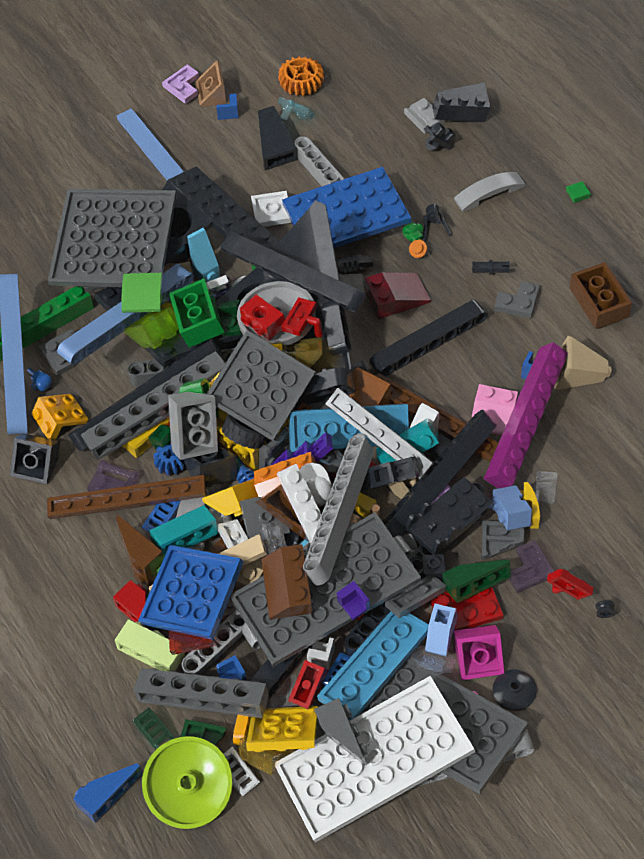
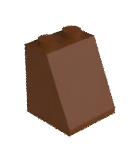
[348,367,390,406]

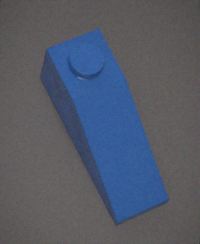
[73,763,143,823]

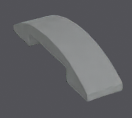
[454,172,526,212]

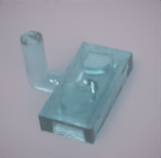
[277,97,314,120]

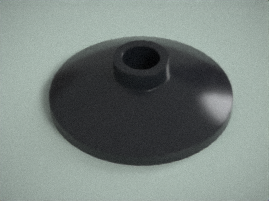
[493,670,536,711]

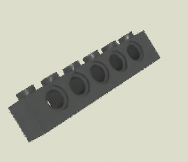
[133,668,269,718]

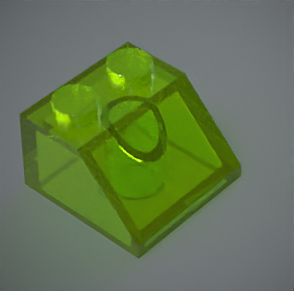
[123,307,179,349]

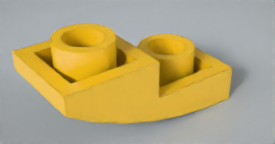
[519,482,540,529]

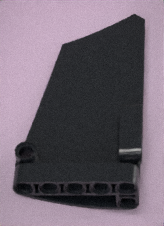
[262,200,356,407]

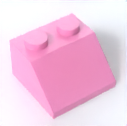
[472,384,518,436]

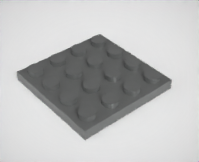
[207,330,316,441]

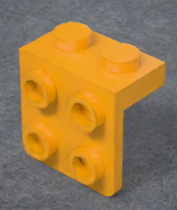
[31,394,88,440]

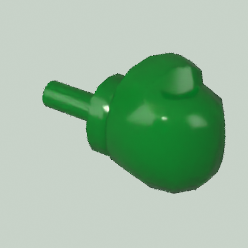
[402,222,424,242]

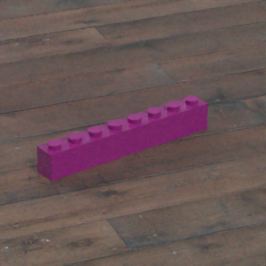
[484,342,568,489]

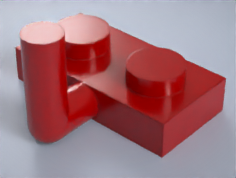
[281,297,323,337]
[547,569,594,600]

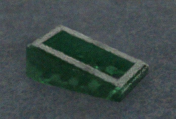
[132,707,175,751]

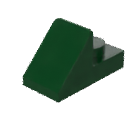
[218,300,242,337]

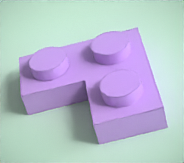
[162,64,199,104]

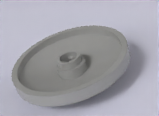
[237,281,316,346]

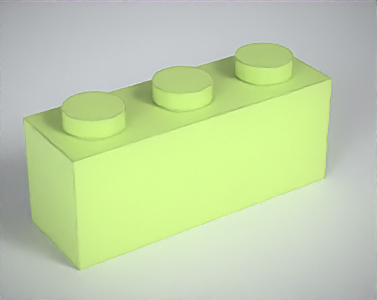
[115,620,185,672]

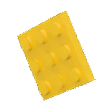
[246,706,318,752]

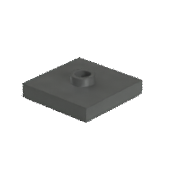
[240,496,290,539]

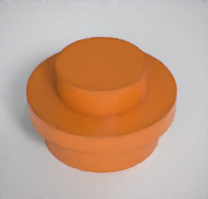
[409,240,427,258]

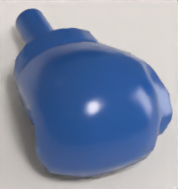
[27,368,53,392]

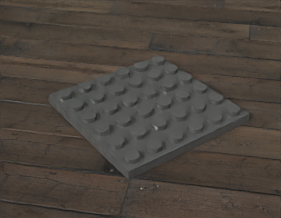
[48,189,177,287]

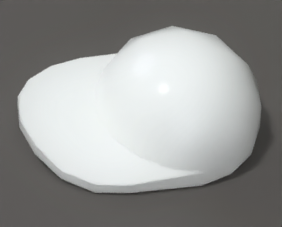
[300,463,332,507]

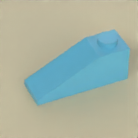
[187,228,220,282]

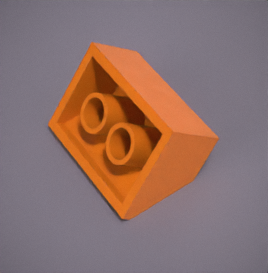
[254,452,316,497]

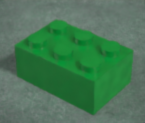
[169,279,225,347]

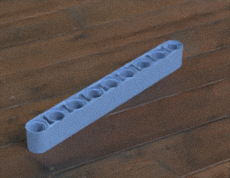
[57,264,194,365]
[0,274,28,435]

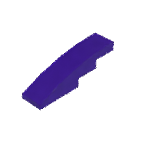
[270,432,333,466]

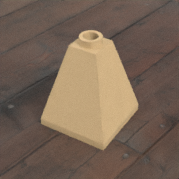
[555,336,611,390]

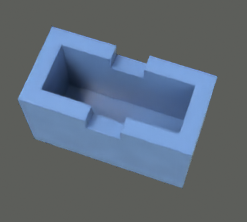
[491,485,532,530]

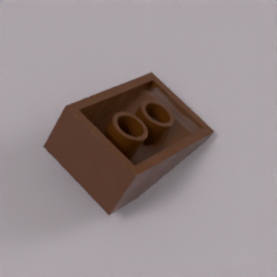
[116,515,164,587]

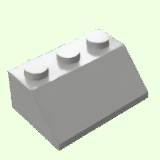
[168,392,218,460]

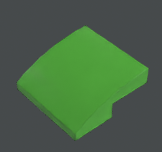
[122,273,163,313]

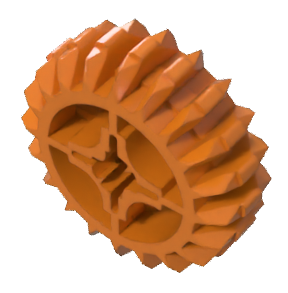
[278,56,324,97]

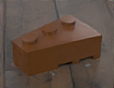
[255,484,309,541]

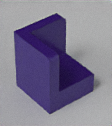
[336,581,370,620]

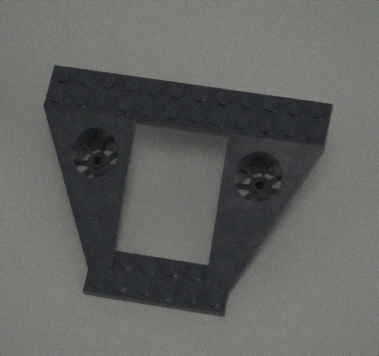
[95,166,279,367]

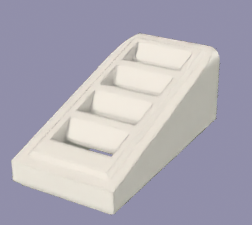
[224,747,260,797]

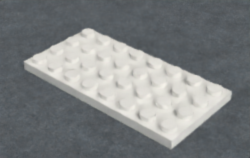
[274,676,475,843]

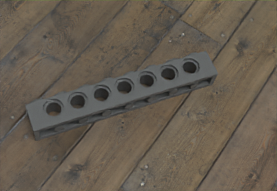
[81,351,225,461]

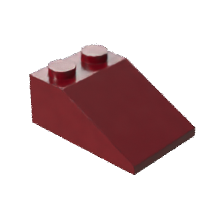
[365,272,431,319]

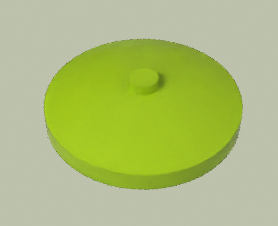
[142,736,233,829]

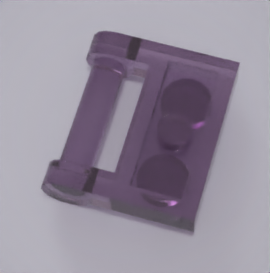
[87,460,139,492]

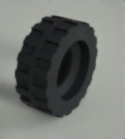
[222,414,266,449]

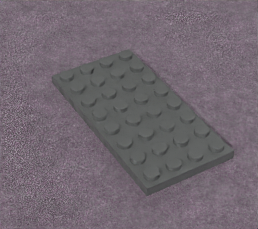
[230,512,421,667]
[360,657,528,795]

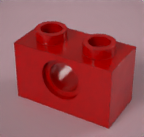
[239,294,285,340]

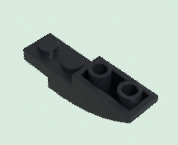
[360,457,419,492]

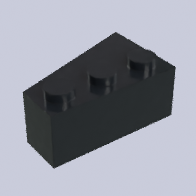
[432,82,490,122]

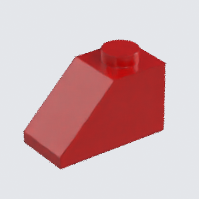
[113,580,148,629]
[288,660,329,710]

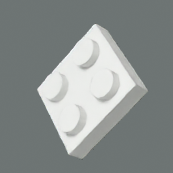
[251,191,292,227]

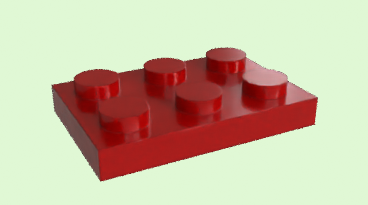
[429,587,503,631]

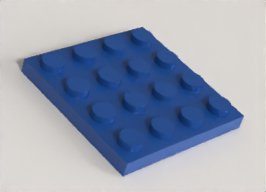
[138,545,244,640]

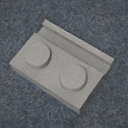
[404,98,445,134]

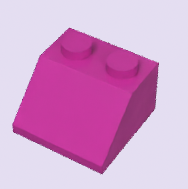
[453,625,504,680]

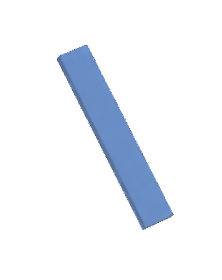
[117,108,183,180]

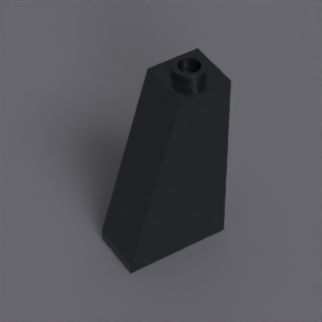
[258,106,298,171]

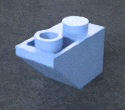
[425,604,457,657]

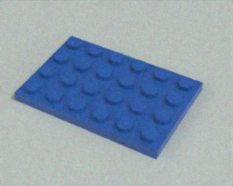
[282,167,411,248]

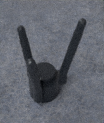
[423,204,452,243]

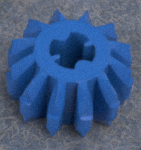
[153,444,186,476]

